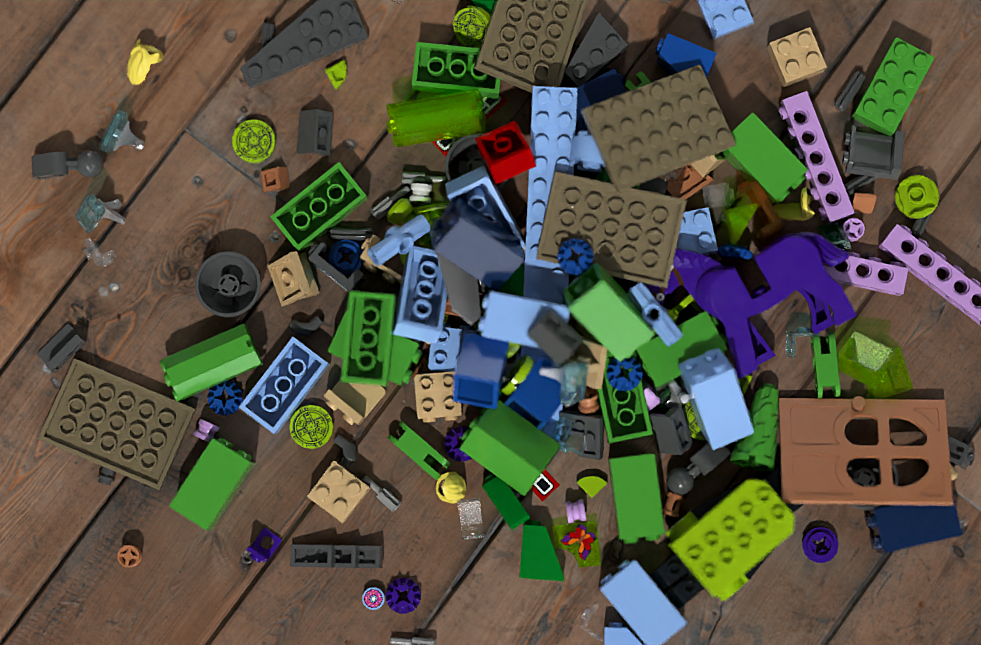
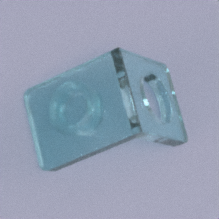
[786,327,821,358]
[550,417,582,456]

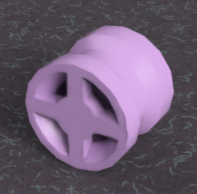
[840,218,865,242]
[193,419,220,442]
[565,499,586,523]

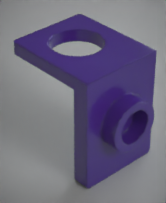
[246,528,282,563]

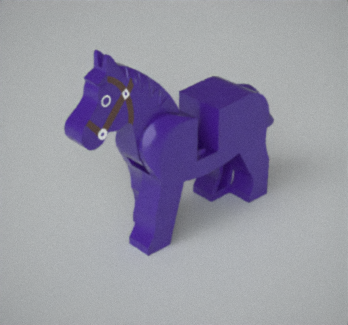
[646,232,857,380]

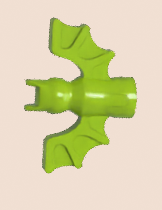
[651,294,694,340]

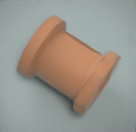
[662,491,686,519]

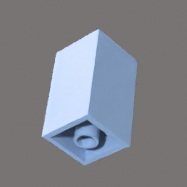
[478,290,569,348]
[678,348,754,450]
[599,559,687,645]

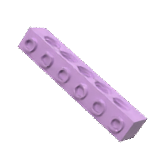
[779,91,855,225]
[878,224,981,326]
[823,252,909,296]

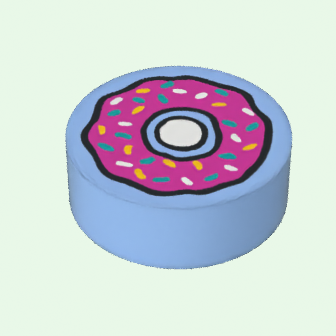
[362,587,385,610]

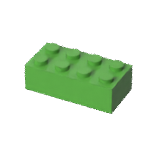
[851,37,935,137]
[412,42,501,99]
[270,162,368,253]
[341,291,396,387]
[596,352,653,444]

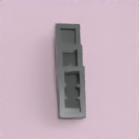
[290,544,383,568]

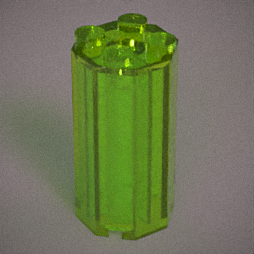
[386,88,486,147]

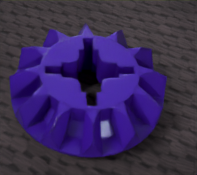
[444,426,472,462]
[802,527,838,563]
[386,578,421,614]

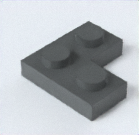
[559,410,603,460]

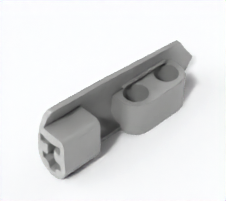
[430,232,481,325]

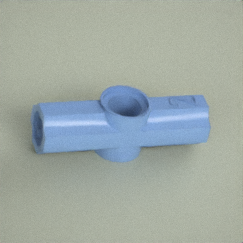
[367,214,430,266]
[627,282,684,347]

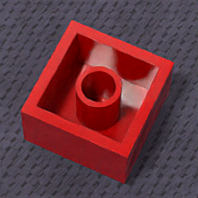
[475,121,536,184]

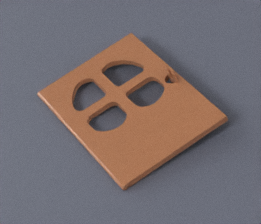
[779,396,954,505]

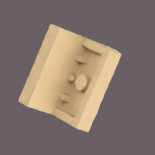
[268,251,320,307]
[551,335,607,389]

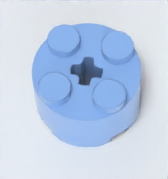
[569,131,606,173]

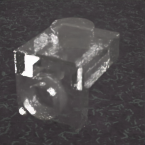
[702,183,735,209]
[82,237,118,267]

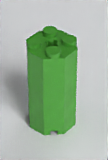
[159,324,263,401]

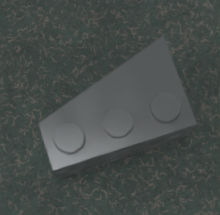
[564,13,628,88]

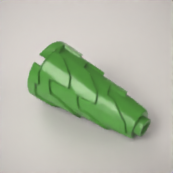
[730,383,779,472]

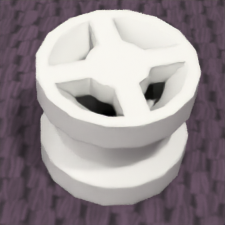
[409,183,432,204]

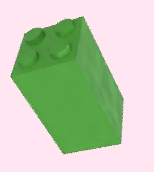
[720,112,808,206]
[563,262,654,362]
[328,311,423,387]
[635,311,728,389]
[460,400,561,496]
[169,437,255,531]
[608,454,665,543]

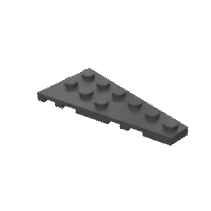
[240,0,369,89]

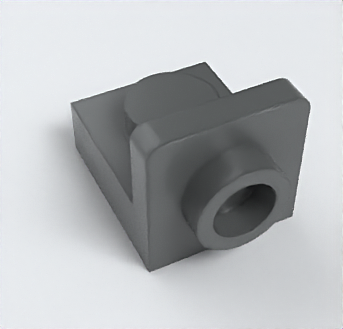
[948,436,975,470]

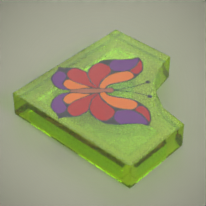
[552,521,601,568]

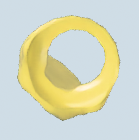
[127,39,164,85]
[769,188,815,221]
[435,471,466,503]

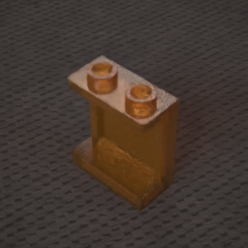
[734,180,784,242]

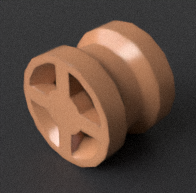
[576,387,600,414]
[117,545,142,567]

